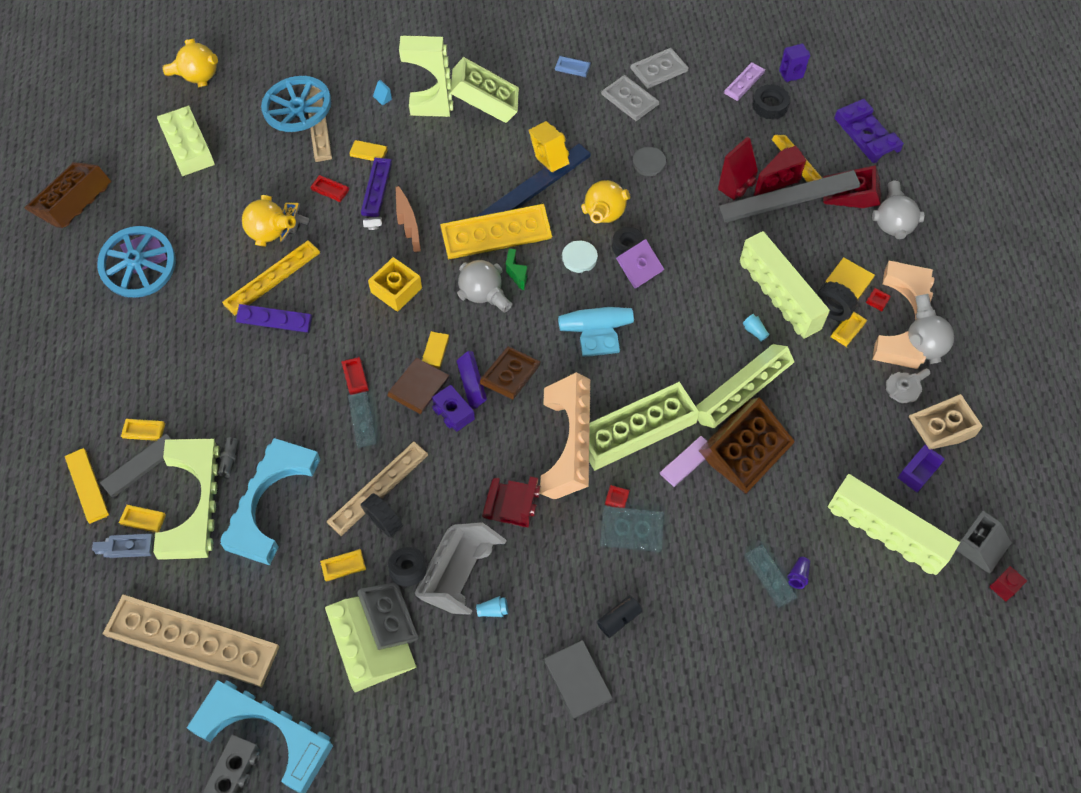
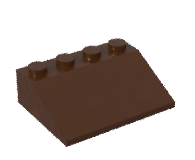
[24,162,111,228]
[698,397,795,494]

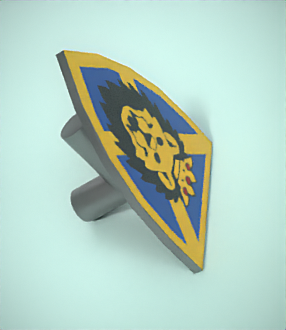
[280,203,309,242]

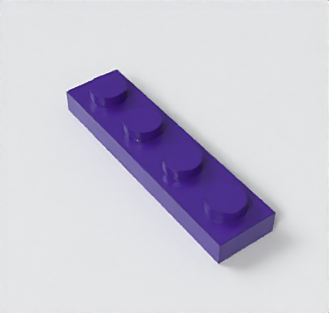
[361,158,392,217]
[236,304,312,333]

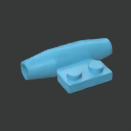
[558,307,634,357]

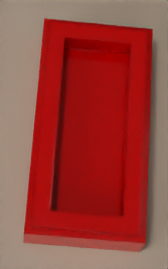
[310,175,349,202]
[341,357,369,395]

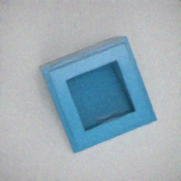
[373,80,392,105]

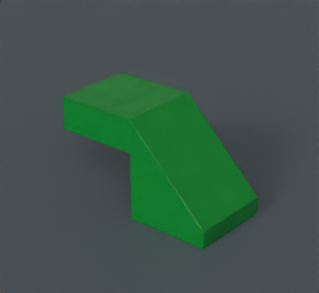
[506,248,527,290]

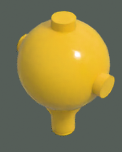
[163,39,218,87]
[581,180,630,223]
[242,195,296,247]

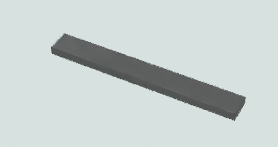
[719,170,860,222]

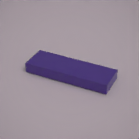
[456,351,487,409]

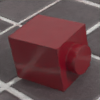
[989,566,1027,601]

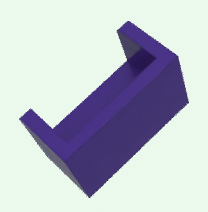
[898,444,945,493]

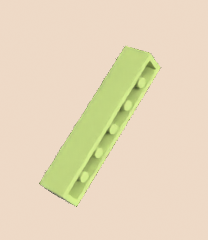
[696,344,794,428]

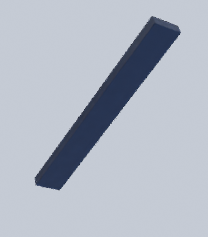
[477,144,591,217]

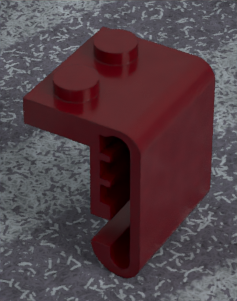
[482,477,541,528]

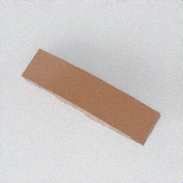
[396,187,421,252]

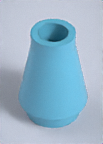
[742,314,770,342]
[476,596,508,617]

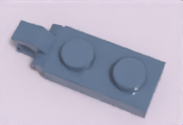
[92,534,154,558]

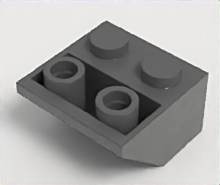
[956,511,1011,574]

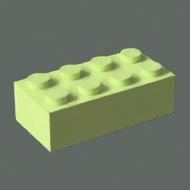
[450,57,519,123]
[157,106,215,176]

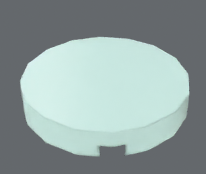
[562,241,598,273]

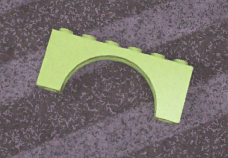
[399,36,454,117]
[154,439,220,560]

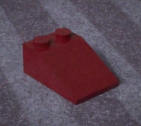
[718,136,758,200]
[753,146,806,196]
[823,165,881,208]

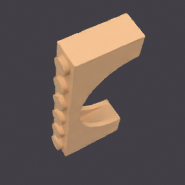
[872,261,934,369]
[540,372,590,499]

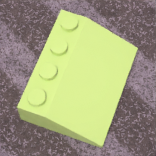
[325,596,416,692]

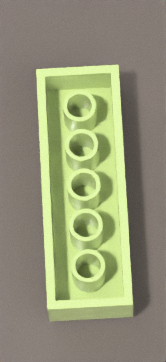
[740,231,830,339]
[589,382,699,471]
[828,474,960,575]

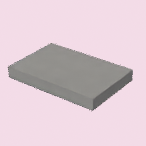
[630,48,688,89]
[601,75,659,121]

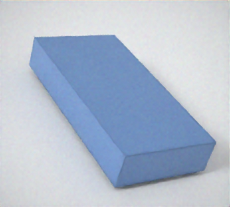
[555,56,590,77]

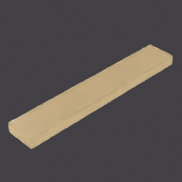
[304,85,332,162]
[327,442,428,536]

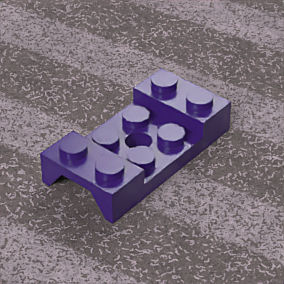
[834,99,904,164]

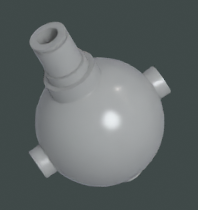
[872,181,924,239]
[457,260,512,313]
[908,294,954,364]

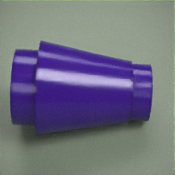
[788,557,810,589]

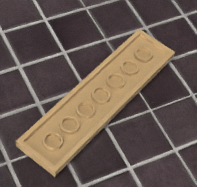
[103,595,279,688]

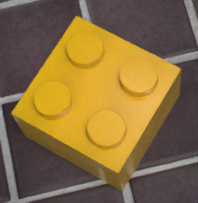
[529,121,569,172]
[368,257,422,312]

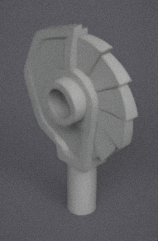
[886,368,931,403]

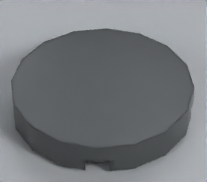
[632,147,666,176]

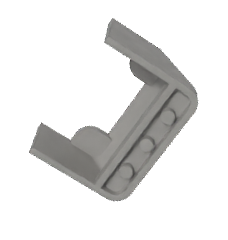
[415,522,507,614]

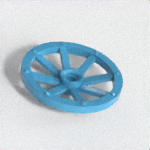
[261,76,331,132]
[97,226,176,297]

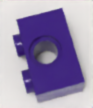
[779,44,810,82]
[432,385,475,432]

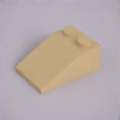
[909,394,982,450]

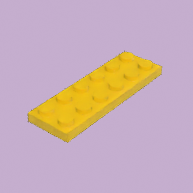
[440,204,552,260]

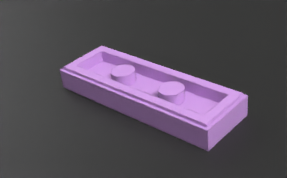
[724,62,765,101]
[660,436,707,487]

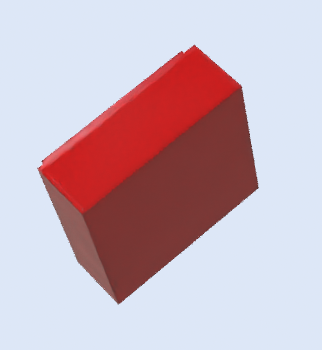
[866,288,891,311]
[605,485,630,510]

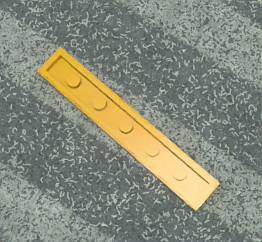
[222,240,320,316]

